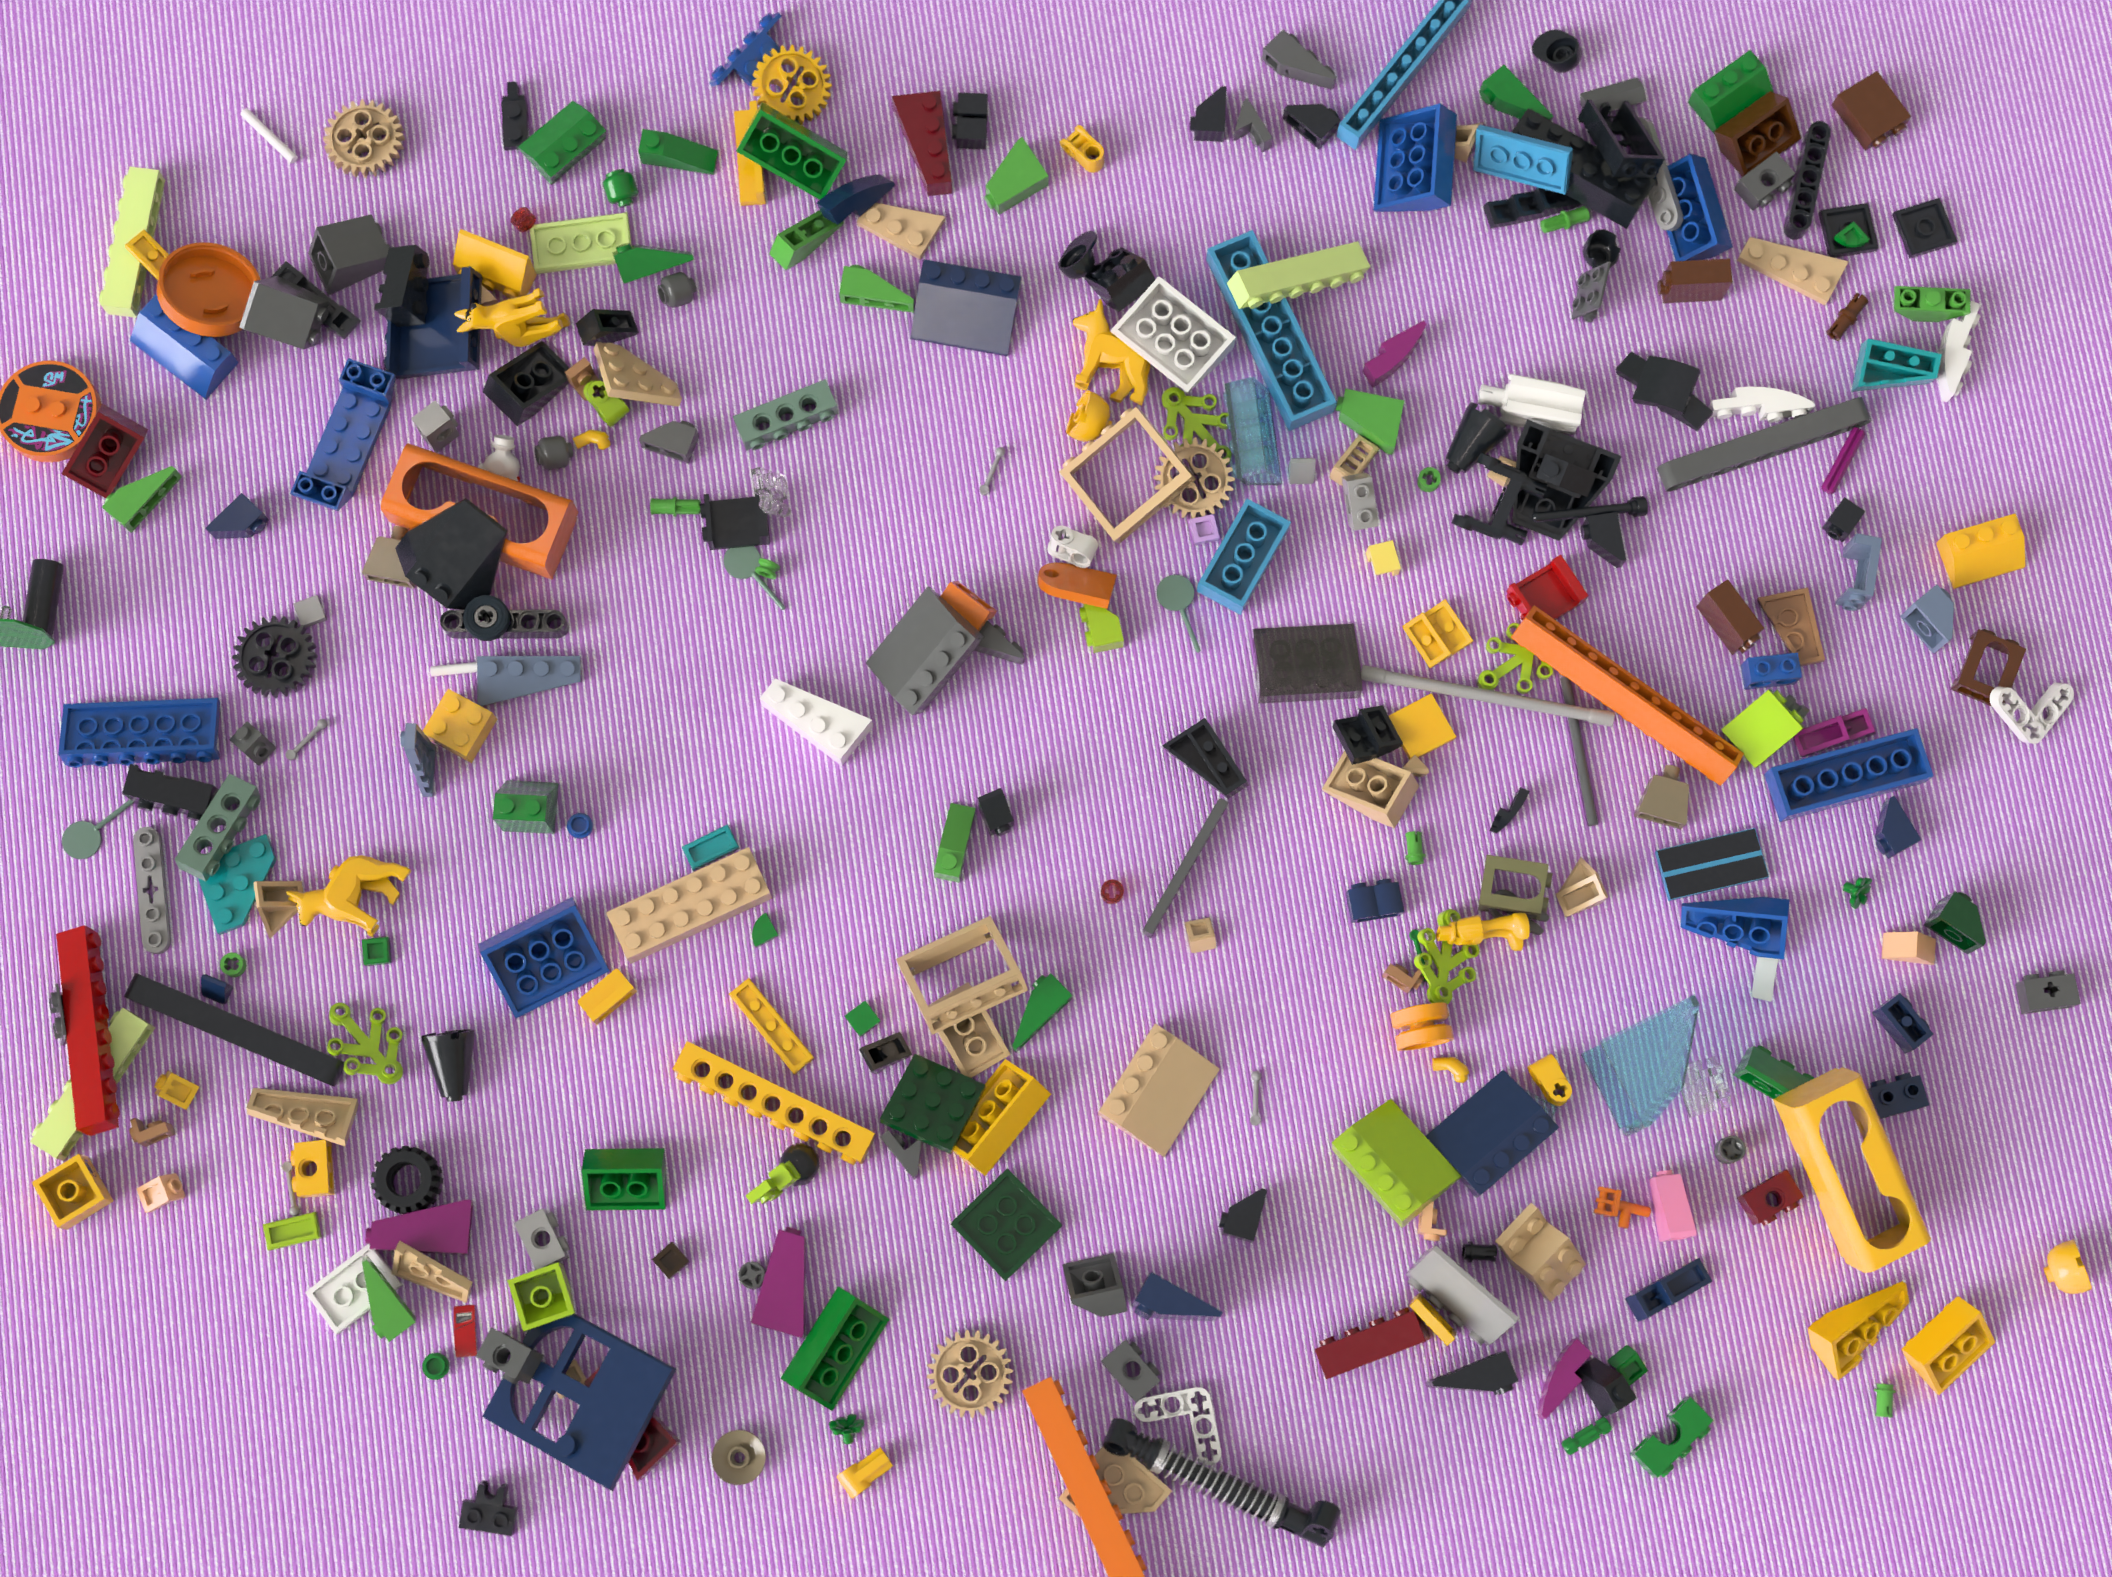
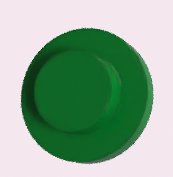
[422,1353,450,1380]

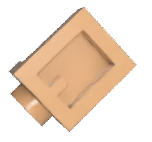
[136,1173,185,1213]
[1417,1202,1447,1241]

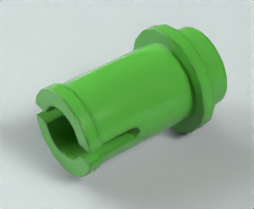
[1405,831,1426,865]
[1874,1383,1896,1417]

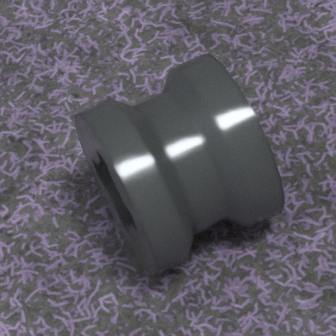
[738,1262,766,1289]

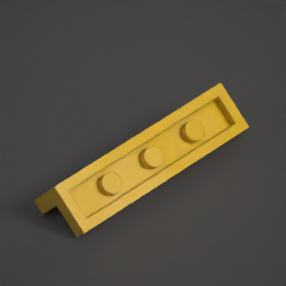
[734,101,766,206]

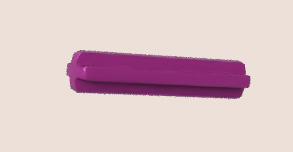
[1821,427,1865,494]

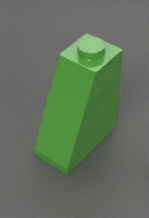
[984,137,1049,215]
[1335,388,1404,455]

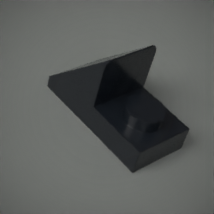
[859,1032,912,1074]

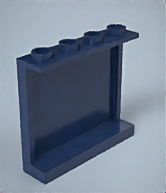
[384,266,482,379]

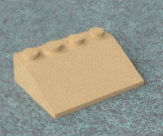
[1098,1024,1220,1157]

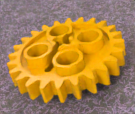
[752,44,832,125]

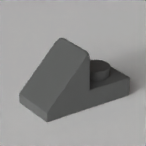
[1233,98,1273,153]
[880,1130,922,1180]

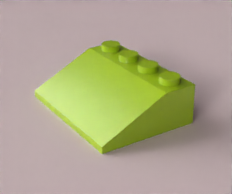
[1331,1099,1462,1228]

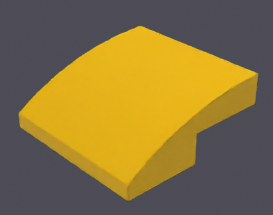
[1402,599,1474,668]

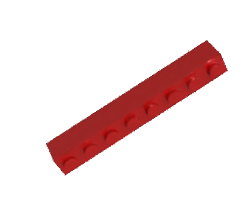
[56,925,120,1136]

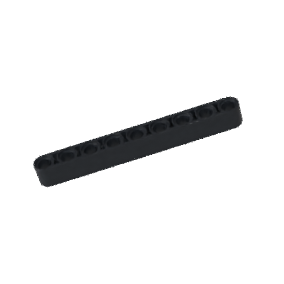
[124,973,345,1087]

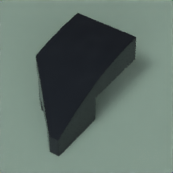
[1489,787,1530,834]

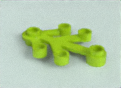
[1161,387,1233,466]
[1477,623,1553,694]
[1414,909,1479,1004]
[327,1003,403,1085]

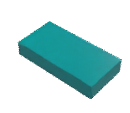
[682,824,740,871]

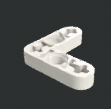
[1990,682,2074,744]
[1134,1387,1221,1465]

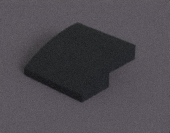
[1632,355,1701,415]
[1332,705,1403,765]

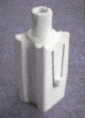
[1478,374,1586,434]

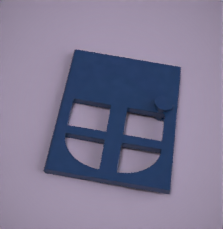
[482,1314,676,1491]

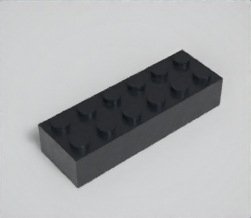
[1512,108,1656,229]

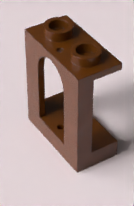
[1951,629,2026,706]

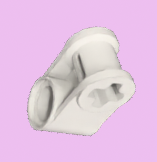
[1047,525,1098,568]

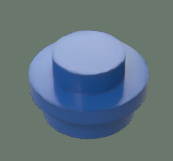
[567,813,593,839]

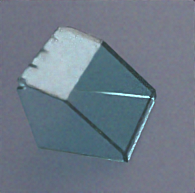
[1581,995,1700,1136]

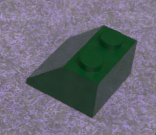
[1924,891,1986,954]

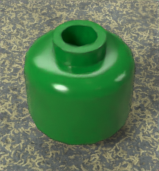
[602,169,638,208]

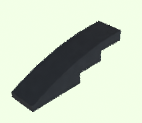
[1483,187,1583,229]
[1616,351,1713,431]

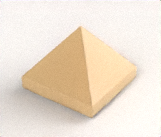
[1402,755,1429,777]

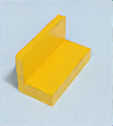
[577,969,637,1025]

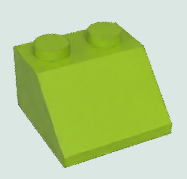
[507,1262,575,1332]

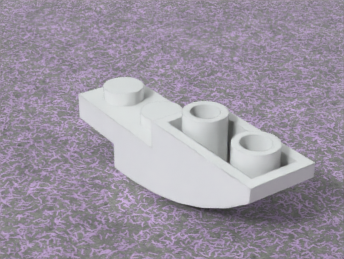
[1938,301,1981,402]
[1708,386,1814,423]

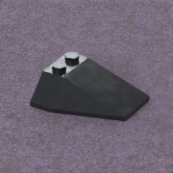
[1512,419,1622,541]
[395,498,508,610]

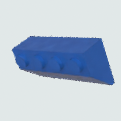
[1655,154,1733,261]
[130,294,239,400]

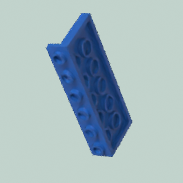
[58,698,220,768]

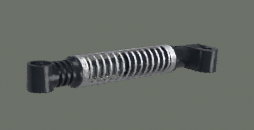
[1103,1418,1341,1548]

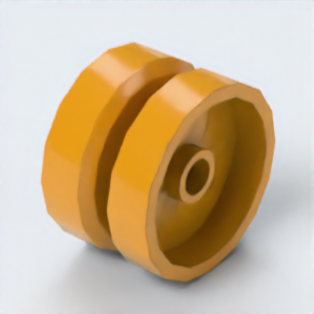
[1390,1002,1454,1051]

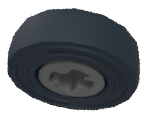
[463,595,510,641]

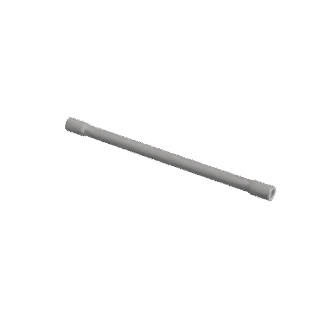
[1360,665,1615,727]

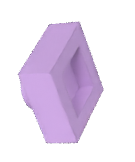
[1189,514,1220,546]

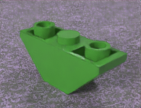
[1894,286,1970,322]

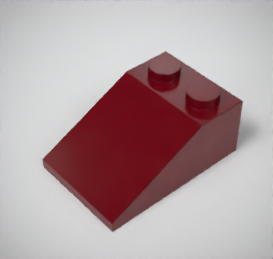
[61,404,148,498]

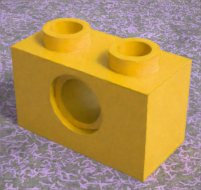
[290,1140,335,1198]

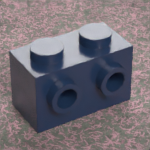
[1872,993,1934,1054]
[1867,1072,1930,1119]

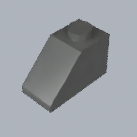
[639,421,699,464]

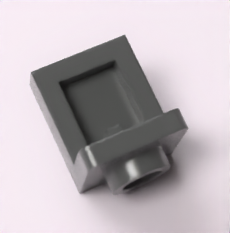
[229,721,276,765]

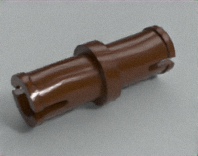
[1826,293,1869,341]

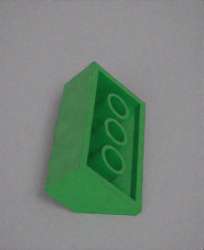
[736,102,848,200]
[780,1286,889,1411]

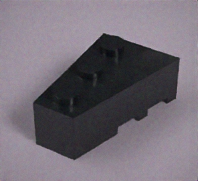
[374,245,430,327]
[1162,718,1249,799]
[122,764,219,822]

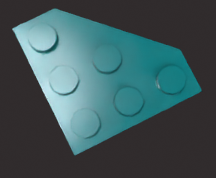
[198,834,277,935]

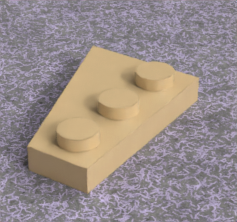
[857,203,945,260]
[392,1241,473,1303]

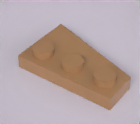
[1757,587,1825,667]

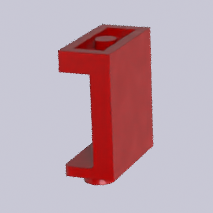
[1506,554,1589,620]

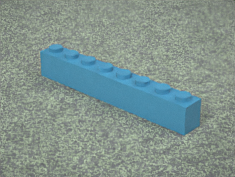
[1336,0,1472,150]

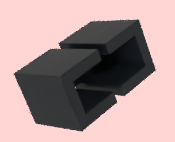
[952,93,988,149]

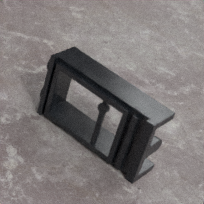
[1577,99,1665,178]

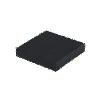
[1892,198,1958,259]
[1818,203,1879,258]

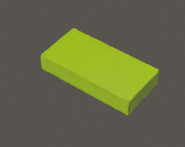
[263,1212,322,1251]

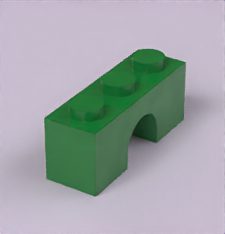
[1630,1397,1714,1478]

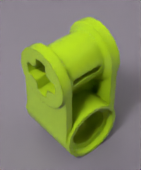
[583,380,630,428]

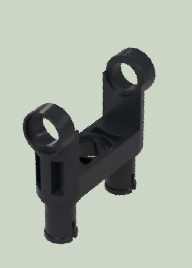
[1451,452,1548,546]

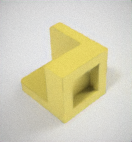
[1366,540,1401,576]

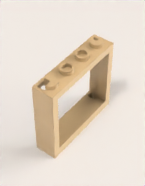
[1059,407,1196,544]
[896,916,1028,1035]

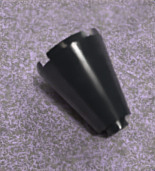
[1445,402,1511,474]
[421,1029,475,1102]

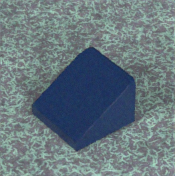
[201,974,233,1004]

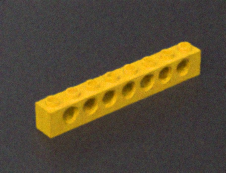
[673,1041,876,1165]

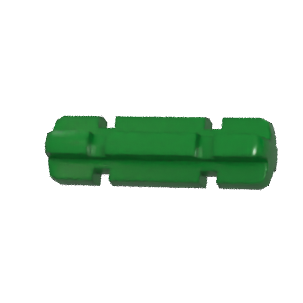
[1561,1417,1612,1455]

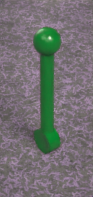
[1409,929,1427,982]

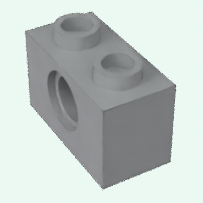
[411,400,460,453]
[1341,472,1379,531]
[514,1208,570,1270]

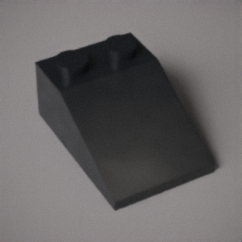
[483,341,570,426]
[1425,1351,1519,1395]

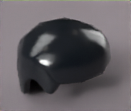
[1583,229,1621,268]
[779,1143,820,1186]

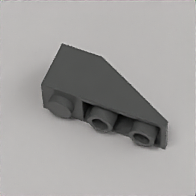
[1262,29,1336,90]
[974,620,1024,665]

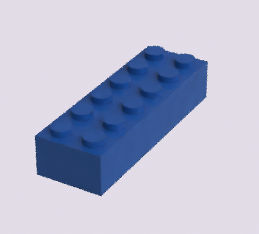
[1764,728,1934,822]

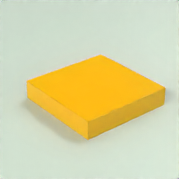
[1389,693,1456,760]
[1410,1293,1457,1346]

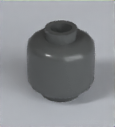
[657,272,696,308]
[534,435,573,470]

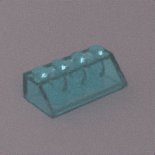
[1223,377,1282,485]

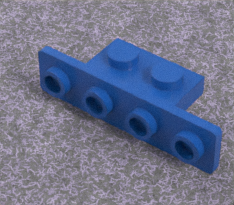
[709,12,782,87]

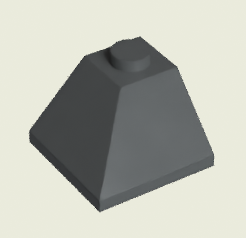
[1062,1253,1127,1317]

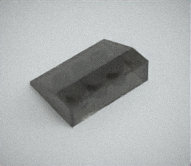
[1253,623,1363,704]

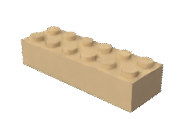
[606,847,773,964]

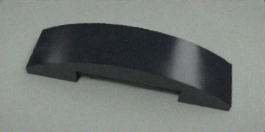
[271,261,361,339]

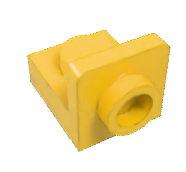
[154,1071,199,1110]

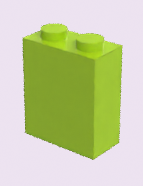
[1721,689,1805,768]

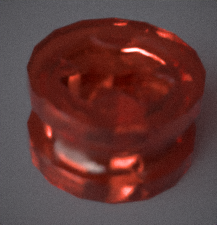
[511,207,536,232]
[1100,879,1124,904]

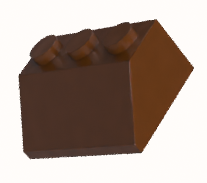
[1714,91,1801,177]

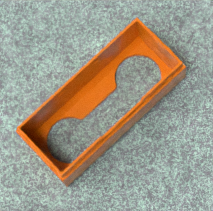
[381,443,578,580]

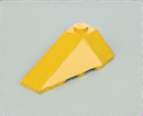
[1808,1281,1909,1381]

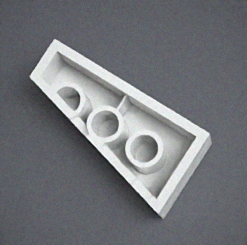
[760,678,873,766]

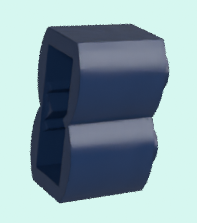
[1346,879,1404,923]

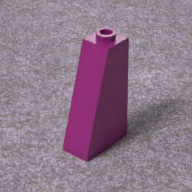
[365,1200,473,1255]
[751,1227,806,1339]

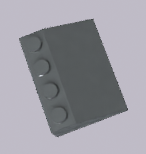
[866,586,985,716]

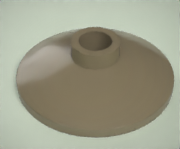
[712,1430,766,1485]

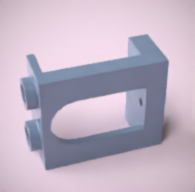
[1835,533,1882,611]

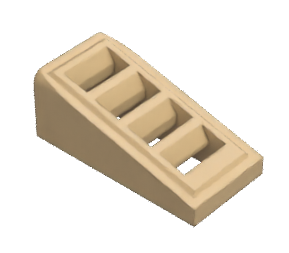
[1329,435,1380,487]

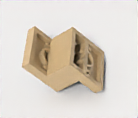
[1495,1203,1586,1302]

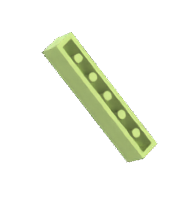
[99,166,165,318]
[1227,241,1371,309]
[30,1007,156,1161]

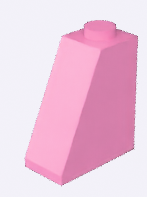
[1649,1170,1697,1242]

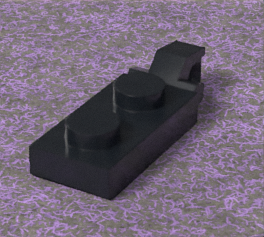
[501,81,529,151]

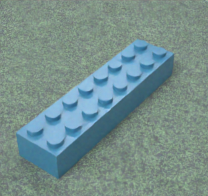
[1206,230,1337,431]

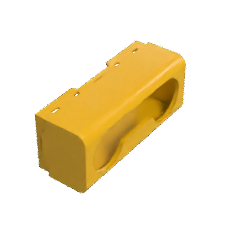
[1773,1067,1931,1273]

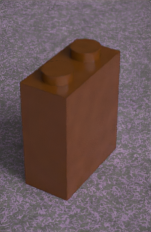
[1831,71,1912,151]
[1657,259,1733,303]
[1696,579,1764,655]

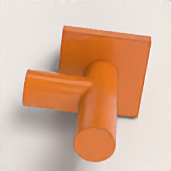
[1593,1187,1651,1229]

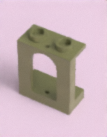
[1478,855,1553,920]

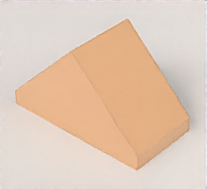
[1881,932,1936,965]

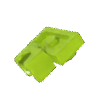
[745,1161,801,1204]

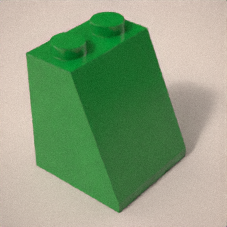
[493,780,559,834]

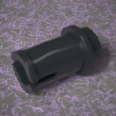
[1462,1241,1497,1263]

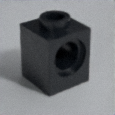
[1822,497,1865,542]

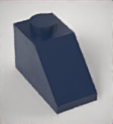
[205,493,269,539]
[1875,795,1922,859]

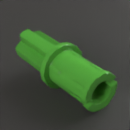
[1540,206,1590,233]
[650,497,701,517]

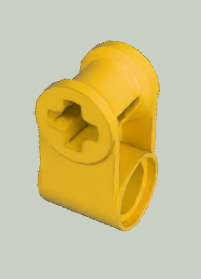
[1059,125,1104,173]
[1527,1054,1572,1107]

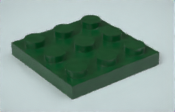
[880,1054,985,1154]
[950,1168,1063,1282]

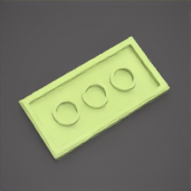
[529,213,632,274]

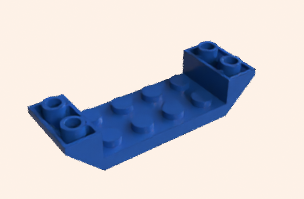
[290,358,396,511]

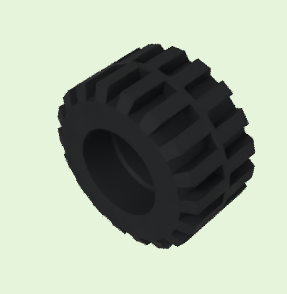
[371,1146,443,1214]

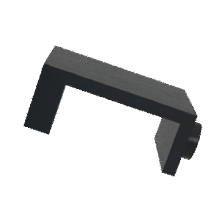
[700,488,770,550]

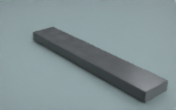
[1143,798,1228,938]

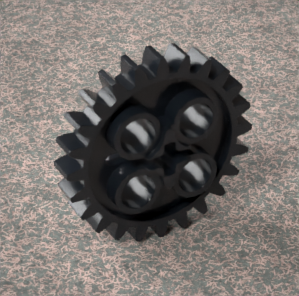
[232,615,318,698]

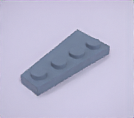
[477,656,581,706]
[400,723,436,797]

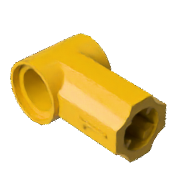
[837,1447,893,1499]

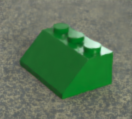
[1687,50,1774,135]
[518,101,606,185]
[1733,1045,1814,1099]
[581,1148,666,1210]

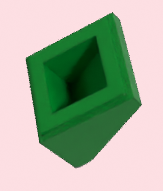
[1608,1345,1648,1386]

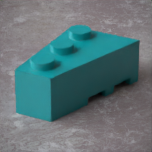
[1851,338,1942,392]

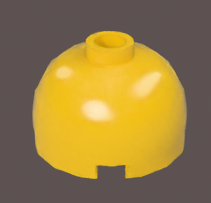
[1066,390,1112,442]
[2043,1239,2092,1294]

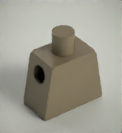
[362,526,415,589]
[1634,765,1689,830]

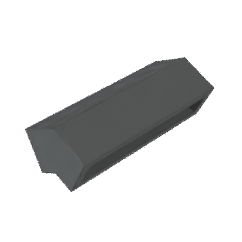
[1580,77,1647,111]

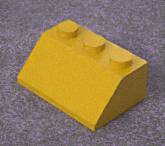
[453,229,537,299]
[1936,513,2025,589]
[1902,1296,1995,1395]

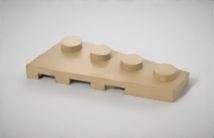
[1737,237,1849,305]
[246,1088,359,1146]

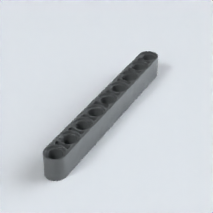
[1657,397,1872,492]

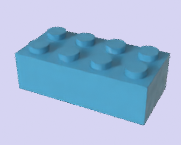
[1197,498,1291,615]

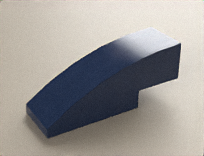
[816,174,896,225]
[1625,1258,1712,1322]

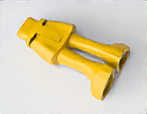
[1436,913,1530,951]

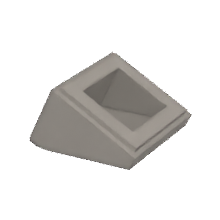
[1288,458,1316,484]

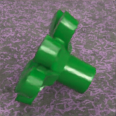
[1843,877,1872,909]
[829,1414,864,1444]

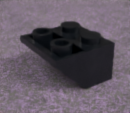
[1084,247,1156,312]

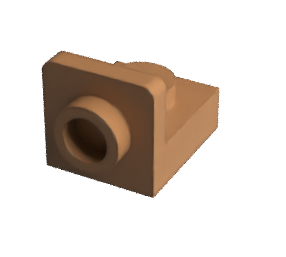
[565,357,601,401]
[1382,963,1425,993]
[129,1118,176,1147]

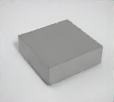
[293,595,327,628]

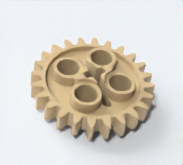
[323,99,405,178]
[1153,437,1235,519]
[926,1330,1013,1418]

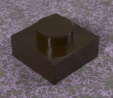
[652,1242,690,1280]

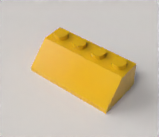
[953,1059,1051,1176]

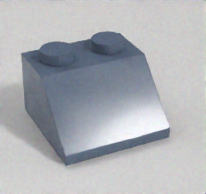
[1900,584,1954,654]

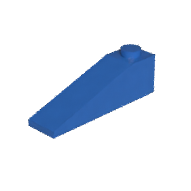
[1680,897,1790,959]

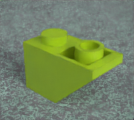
[1079,603,1124,654]

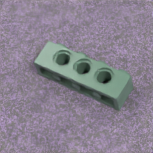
[733,379,838,451]
[174,774,261,882]

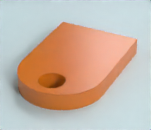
[1037,562,1117,609]

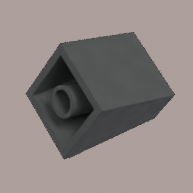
[308,214,391,295]
[239,276,330,350]

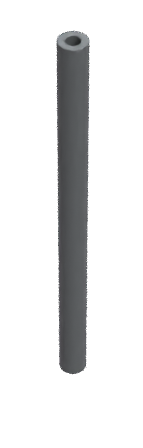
[1560,677,1598,826]

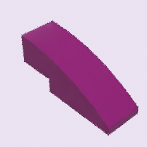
[1362,320,1426,388]
[1793,708,1876,757]
[1537,1338,1592,1419]

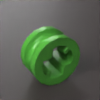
[1417,467,1441,492]
[755,558,780,579]
[220,952,247,977]

